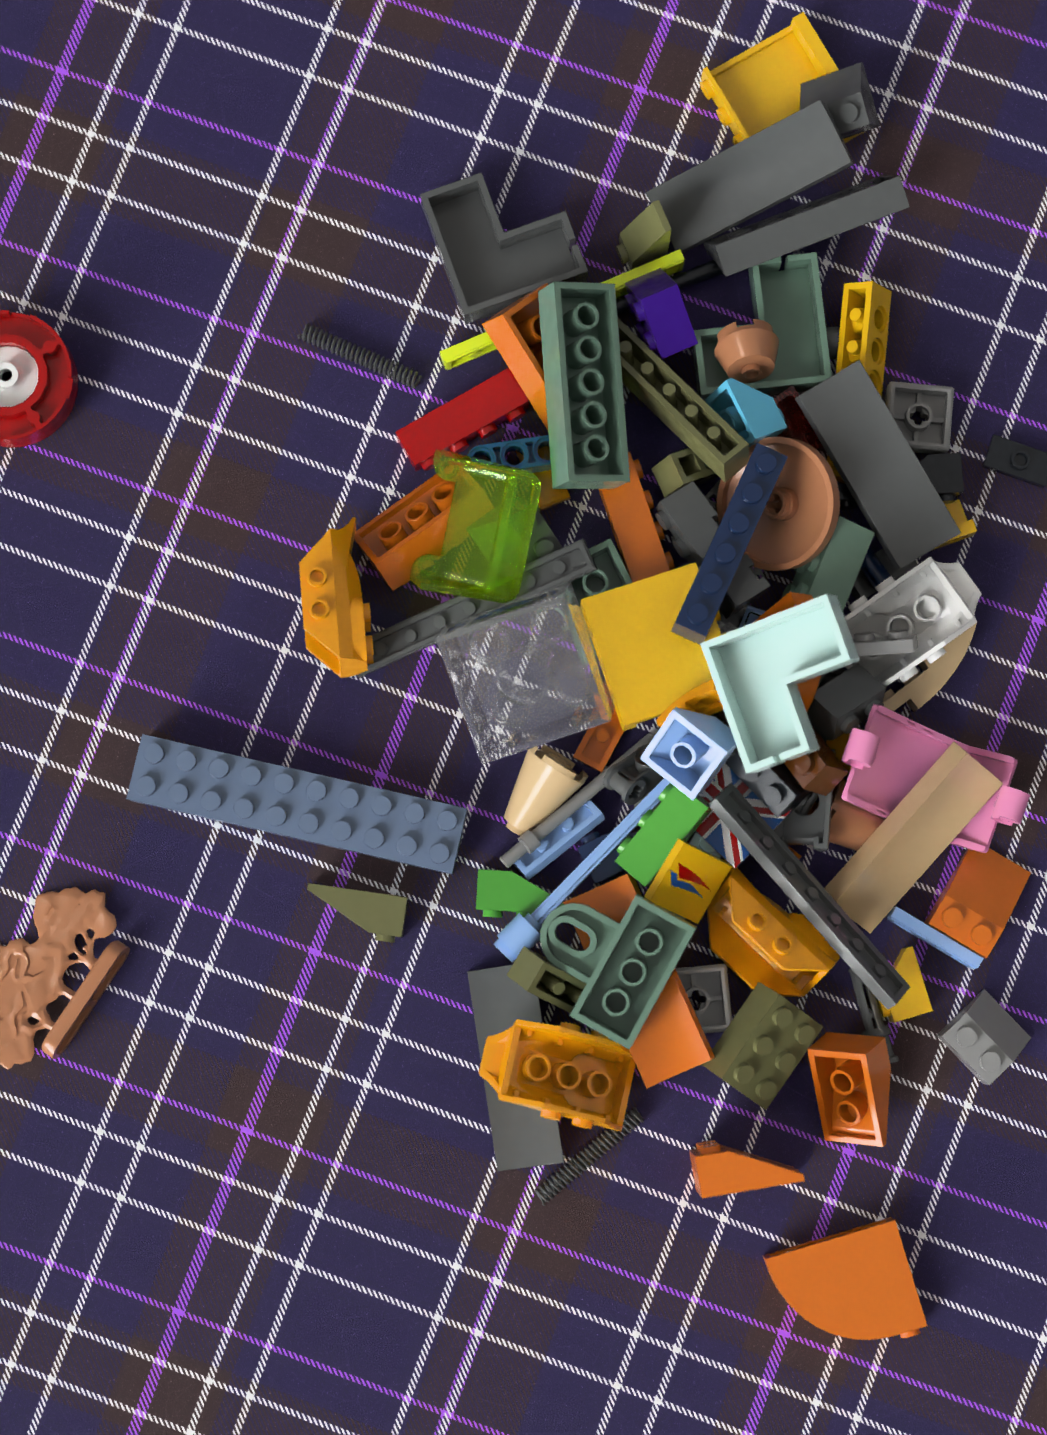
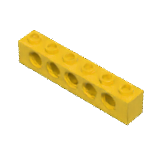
[827,281,892,484]

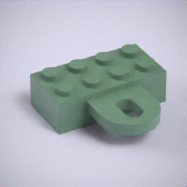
[540,894,697,1050]

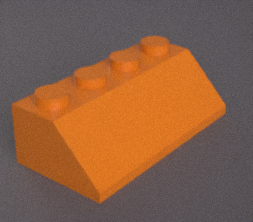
[482,283,548,430]
[354,459,495,591]

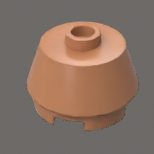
[714,319,779,383]

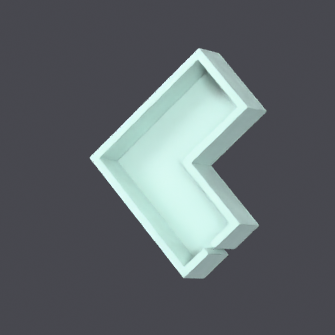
[700,594,860,773]

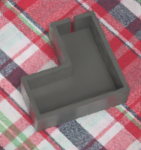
[420,172,588,325]

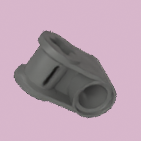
[603,744,664,805]

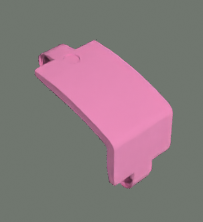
[841,704,1030,853]

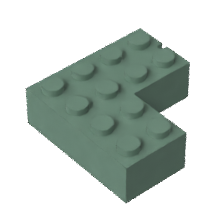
[692,252,832,400]

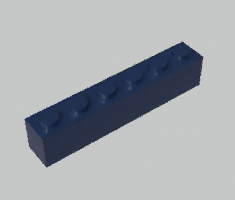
[671,443,788,645]

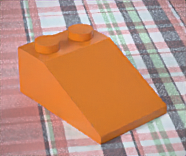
[924,848,1031,958]
[807,1032,891,1147]

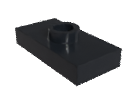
[982,435,1047,488]

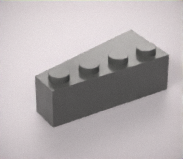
[656,481,770,619]

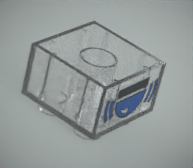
[435,582,615,765]

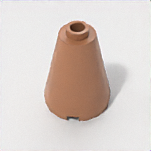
[807,779,885,851]

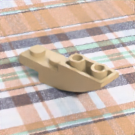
[883,623,977,712]

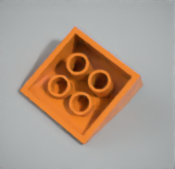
[689,1140,805,1198]

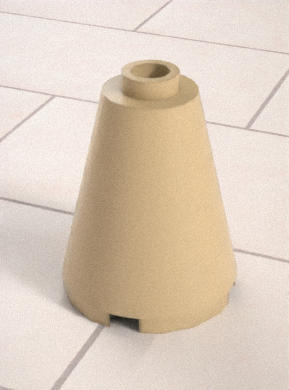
[504,741,588,836]

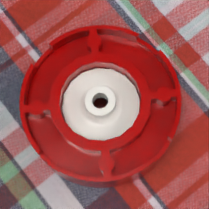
[0,310,78,447]

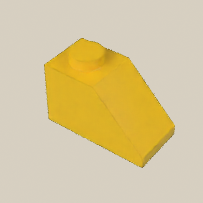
[878,946,933,1023]

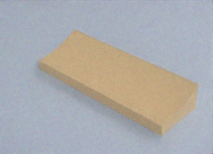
[824,742,1003,933]

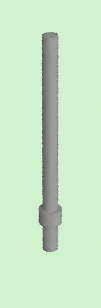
[500,732,654,868]

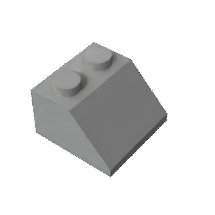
[936,989,1031,1085]

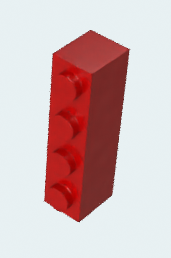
[395,368,529,472]

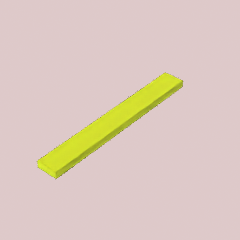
[440,249,685,370]

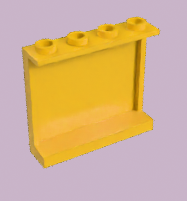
[700,12,864,144]
[580,562,726,731]

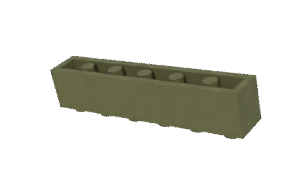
[618,318,750,482]

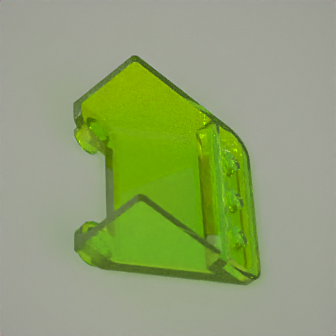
[410,449,541,603]

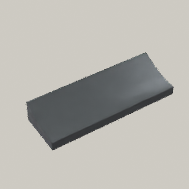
[645,100,854,254]
[703,174,910,277]
[795,360,961,570]
[467,965,564,1172]

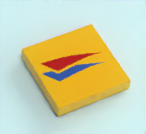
[644,838,732,924]

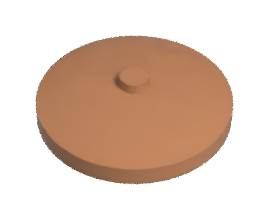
[717,437,840,571]

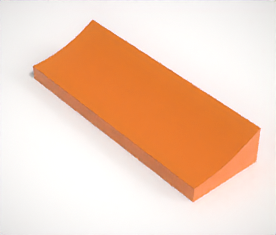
[563,873,715,1088]

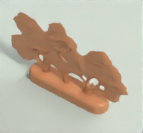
[0,887,130,1070]

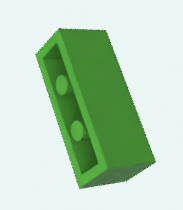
[614,783,712,887]

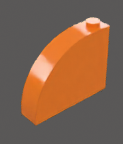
[763,1217,927,1340]

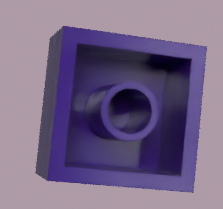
[624,268,698,359]

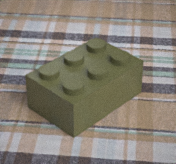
[702,982,823,1110]

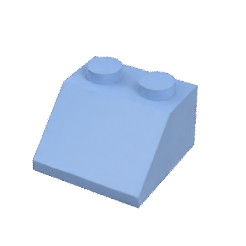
[640,707,737,800]

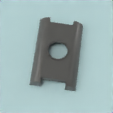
[774,749,836,852]

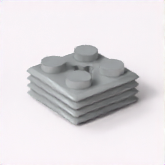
[885,381,954,454]
[675,964,732,1033]

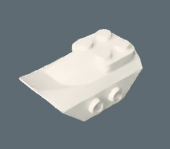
[845,557,982,687]

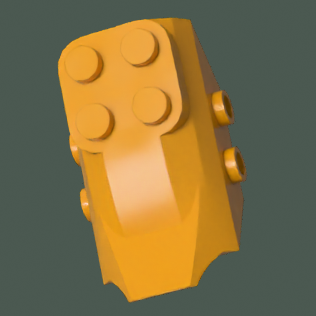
[299,517,374,678]
[707,859,840,997]
[479,1019,636,1132]

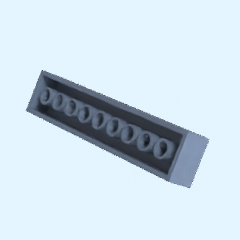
[126,734,468,875]

